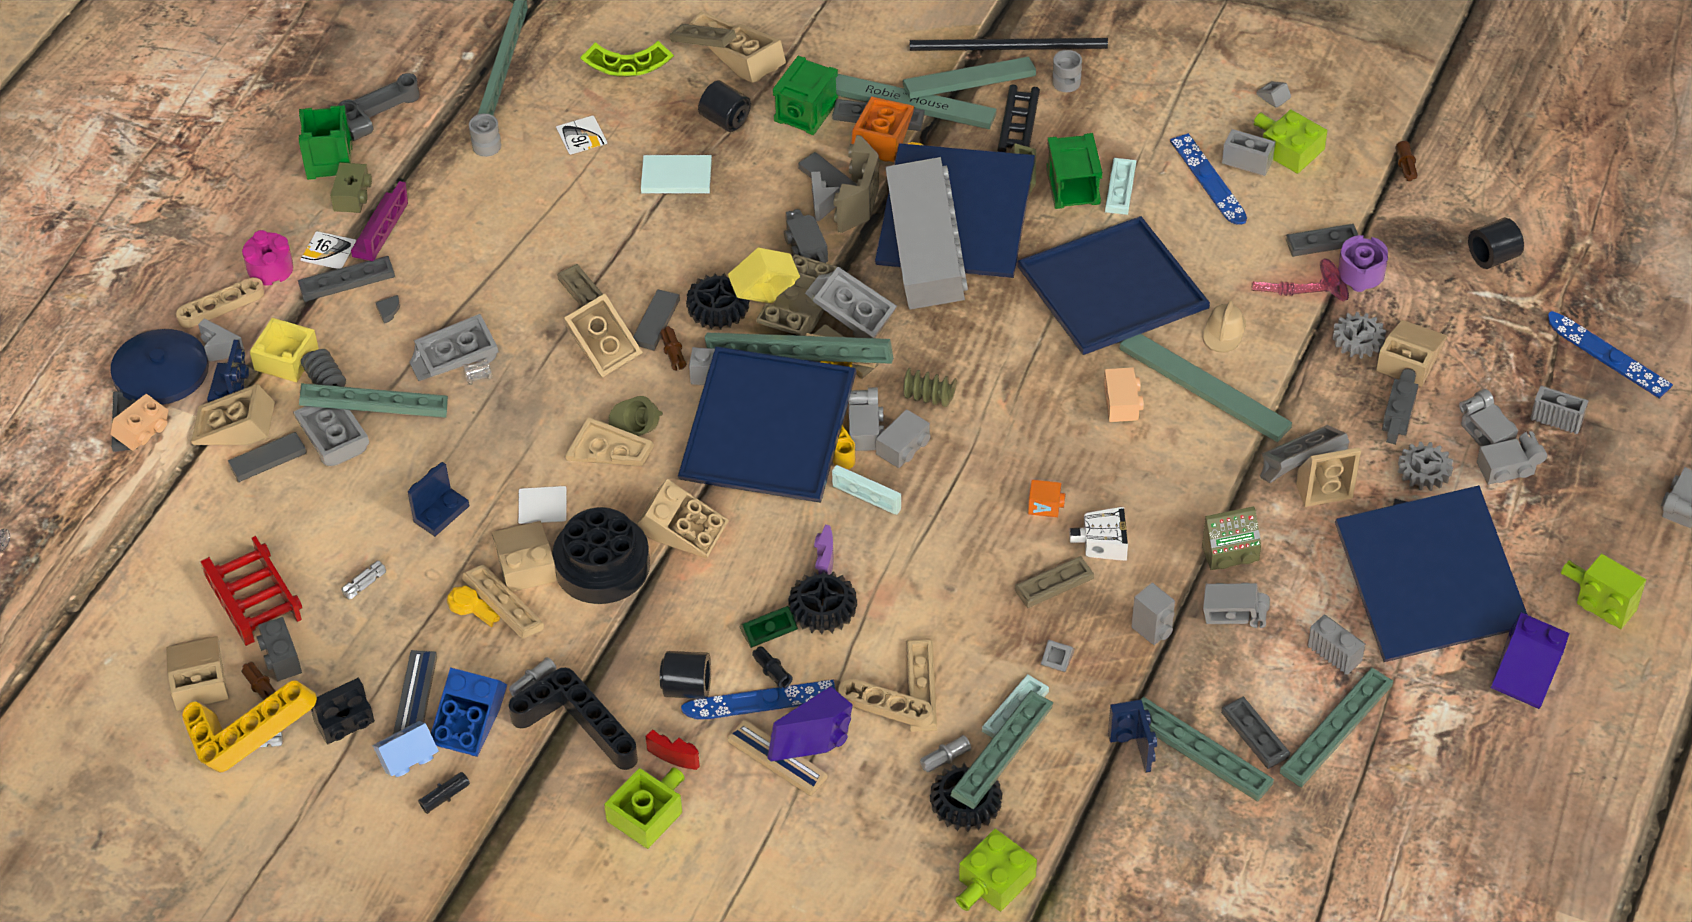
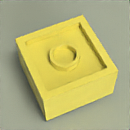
[728,247,800,303]
[250,318,319,383]

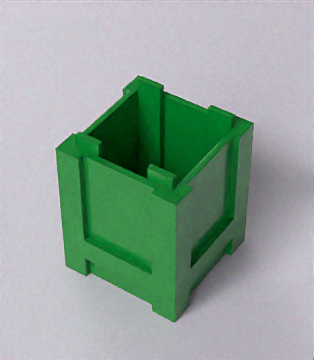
[772,56,838,136]
[299,105,353,180]
[1046,133,1103,209]

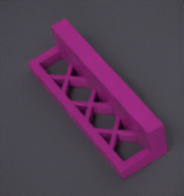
[351,181,408,261]

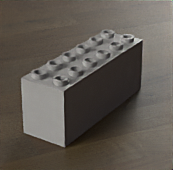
[886,157,968,310]

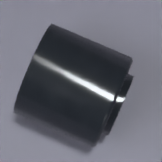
[698,80,751,132]
[1468,217,1524,269]
[660,651,711,699]

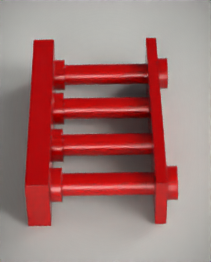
[200,536,303,646]

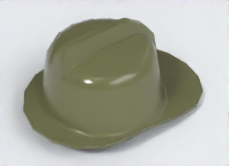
[609,396,663,436]

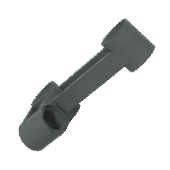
[338,73,420,141]

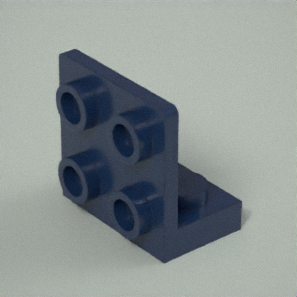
[207,340,249,403]
[408,462,470,537]
[1108,700,1157,773]

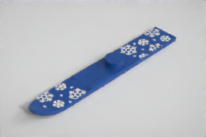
[1170,133,1247,225]
[1548,311,1673,399]
[681,679,835,719]

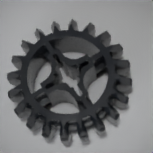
[686,272,750,330]
[788,570,858,634]
[930,762,1003,832]

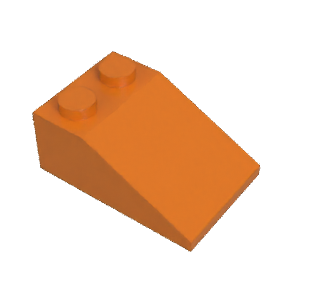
[851,96,914,162]

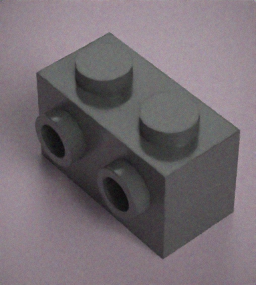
[256,617,302,682]

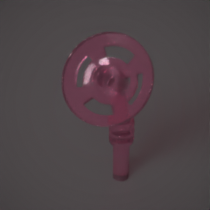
[1251,258,1349,302]

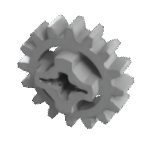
[1333,312,1386,358]
[1398,442,1453,491]

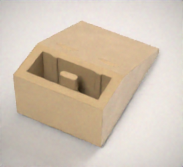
[1376,320,1447,387]
[637,479,729,559]
[166,636,229,711]

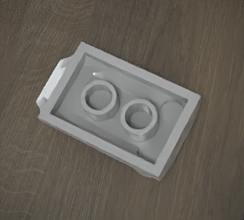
[805,267,897,338]
[410,314,499,381]
[293,406,369,466]
[1260,425,1349,483]

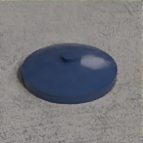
[110,329,209,405]

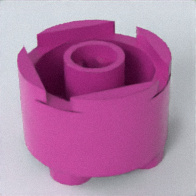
[242,230,293,286]

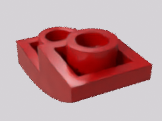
[645,729,700,770]

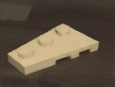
[565,417,654,466]

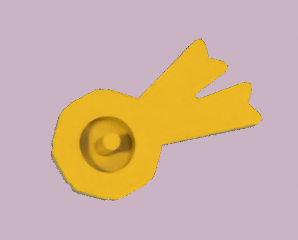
[447,585,500,627]

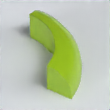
[580,41,674,77]

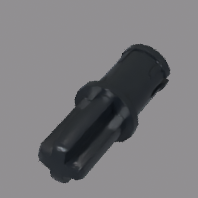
[752,646,793,688]
[418,772,470,814]

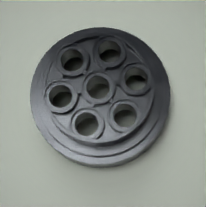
[552,507,650,604]

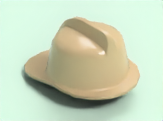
[1203,300,1246,352]

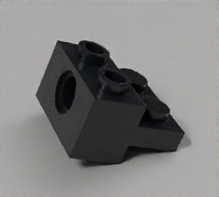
[311,677,375,745]

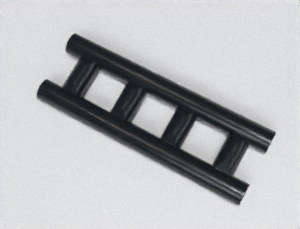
[997,84,1040,153]

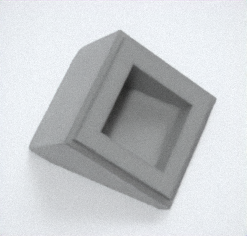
[1256,81,1291,107]
[1041,640,1075,672]

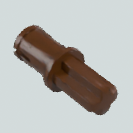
[1395,141,1418,182]
[660,326,687,371]
[241,662,276,700]

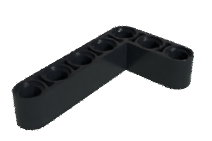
[509,667,638,770]

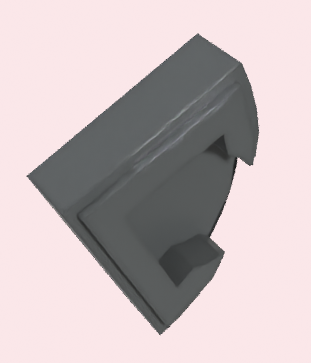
[375,295,400,324]

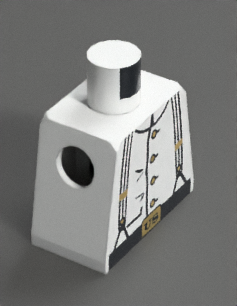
[1069,507,1128,561]

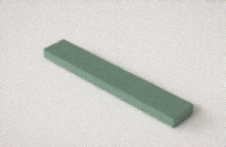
[903,57,1036,99]
[299,383,448,418]
[1280,667,1393,788]
[951,690,1054,809]
[1140,696,1274,802]

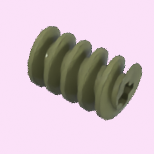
[903,368,957,407]

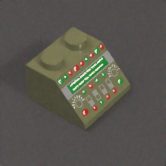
[1202,506,1261,570]

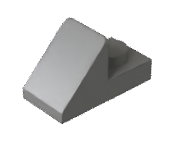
[811,171,840,221]
[198,318,244,361]

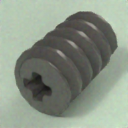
[301,349,346,387]

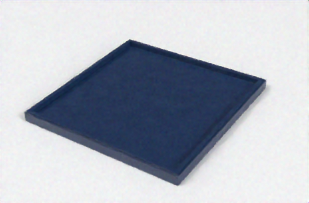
[875,143,1035,278]
[1017,216,1210,355]
[678,346,857,503]
[1335,485,1528,662]

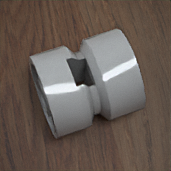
[1052,50,1082,92]
[469,113,501,157]

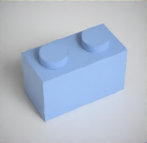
[372,721,439,777]

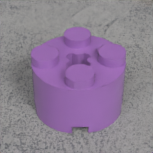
[1338,235,1388,292]

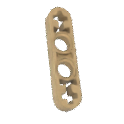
[176,277,265,328]
[839,679,934,727]

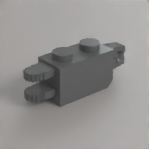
[784,209,828,264]
[1382,368,1419,445]

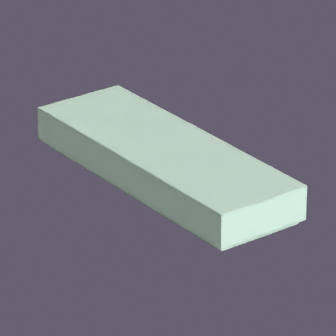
[1105,158,1136,215]
[832,465,901,515]
[982,674,1049,738]

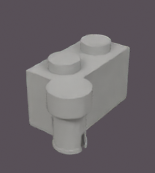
[849,387,884,451]
[1459,389,1518,447]
[1477,431,1548,485]
[1661,467,1692,528]
[1203,583,1270,628]

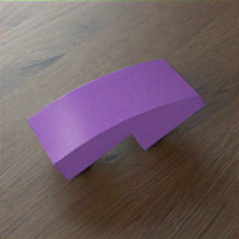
[814,524,834,575]

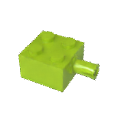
[1254,109,1328,174]
[1561,553,1647,629]
[604,767,685,849]
[956,828,1037,912]

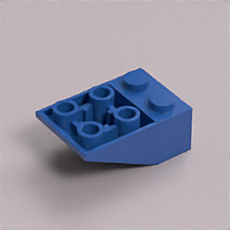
[431,667,507,757]

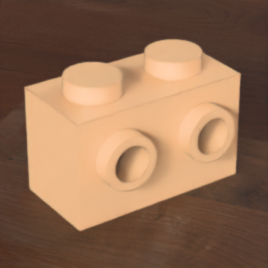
[1104,367,1143,422]
[110,394,168,451]

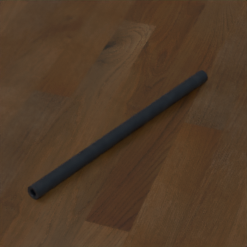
[910,38,1108,51]

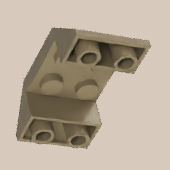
[833,135,879,233]
[756,254,837,336]

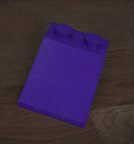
[1490,612,1570,709]
[767,686,853,762]

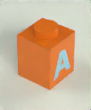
[1028,480,1066,518]

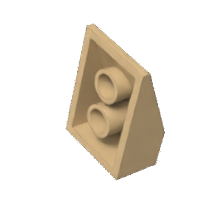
[708,24,786,83]
[564,293,643,378]
[191,384,275,445]
[1296,447,1361,507]
[492,521,557,592]

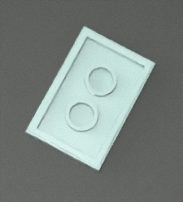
[641,155,712,193]

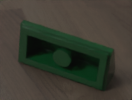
[739,605,798,648]

